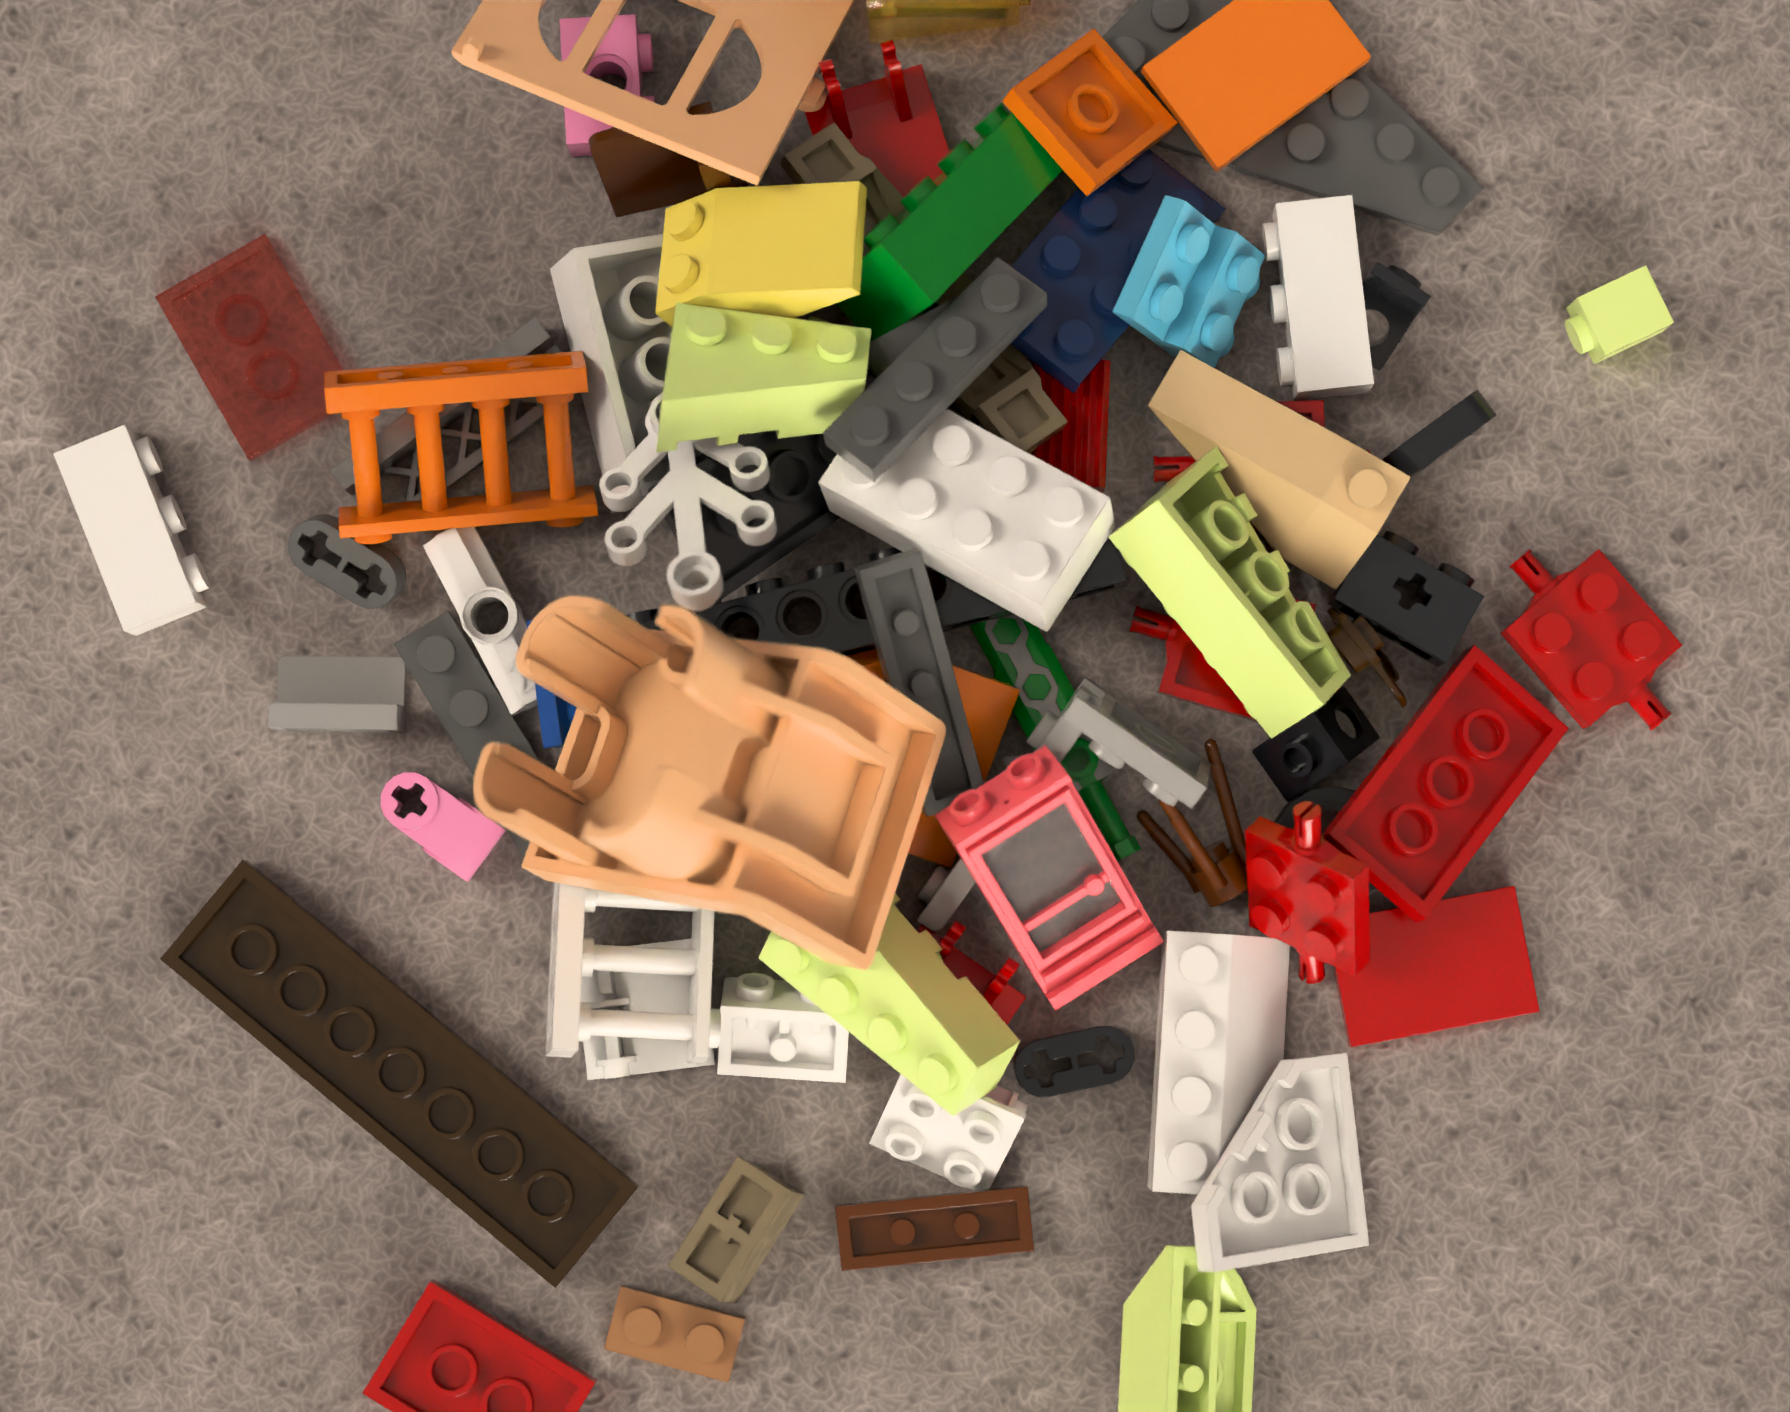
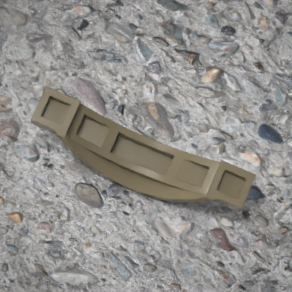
[781,123,1068,453]

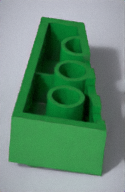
[836,102,1063,342]

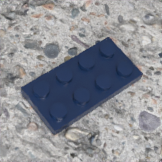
[1010,149,1225,394]

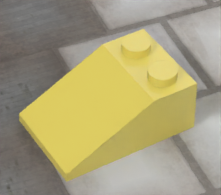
[655,181,867,328]

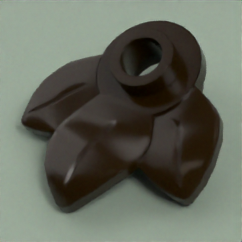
[1327,607,1407,708]

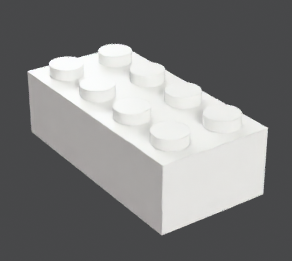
[818,409,1115,632]

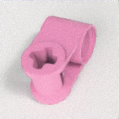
[380,772,506,882]

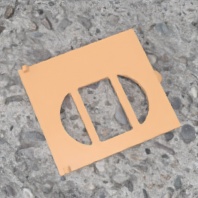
[451,0,855,186]

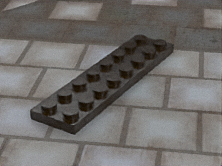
[160,860,640,1288]

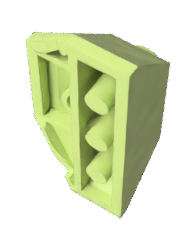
[1118,1245,1257,1412]

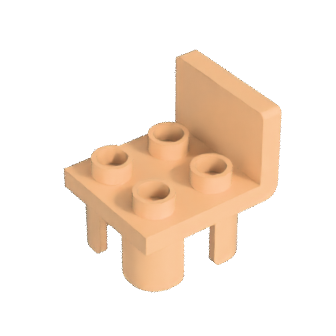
[473,596,946,970]

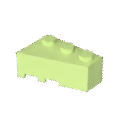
[656,303,871,453]

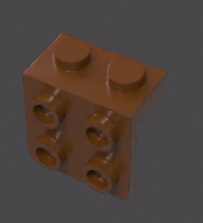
[589,101,750,217]

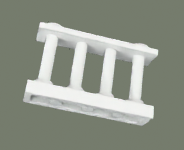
[545,882,721,1064]

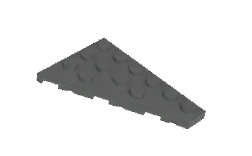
[1102,0,1484,236]

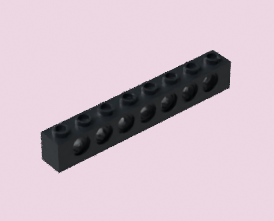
[627,529,1127,656]

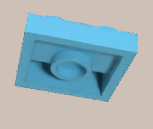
[1112,195,1266,368]

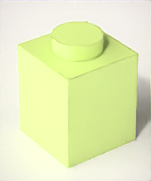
[1565,265,1674,364]

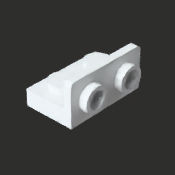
[717,973,849,1083]

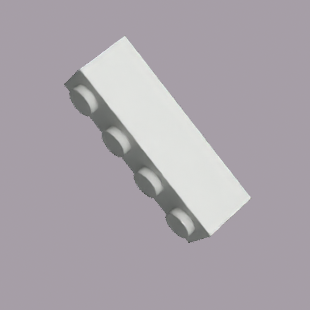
[550,234,702,513]
[1147,931,1290,1194]

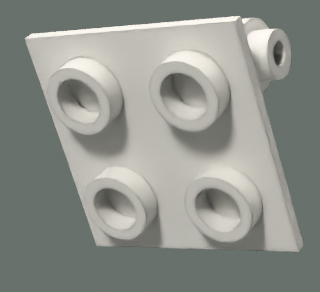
[580,938,715,1080]
[869,1074,1029,1190]

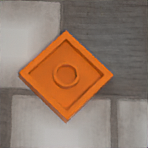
[1002,28,1178,196]

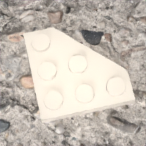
[1191,1053,1369,1272]

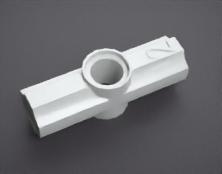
[423,527,537,716]

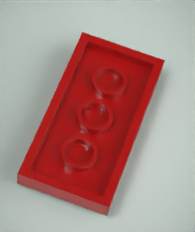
[1322,644,1569,923]

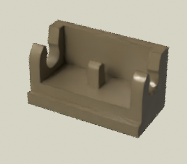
[668,1156,805,1303]

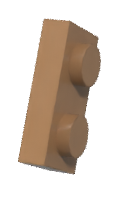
[604,1285,746,1382]

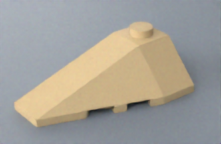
[1147,350,1411,590]

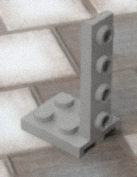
[917,677,1212,930]

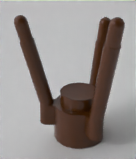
[1137,739,1248,907]

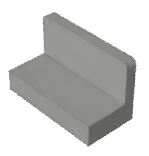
[268,655,406,733]

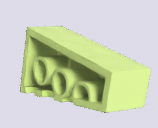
[759,893,1020,1116]

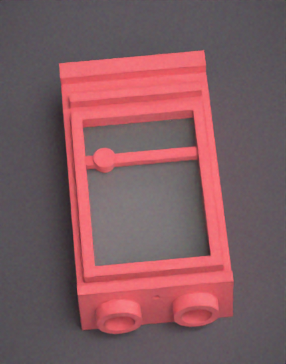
[935,745,1164,1011]

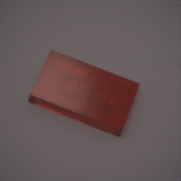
[155,234,344,461]

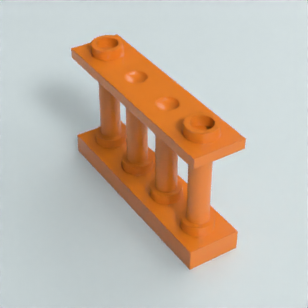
[324,351,598,544]

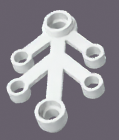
[599,393,777,611]

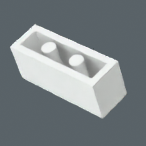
[1262,195,1374,401]
[53,425,210,636]

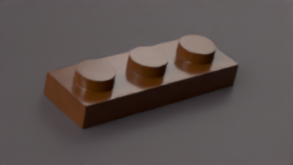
[835,1185,1035,1271]

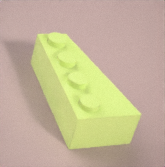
[1109,446,1351,739]

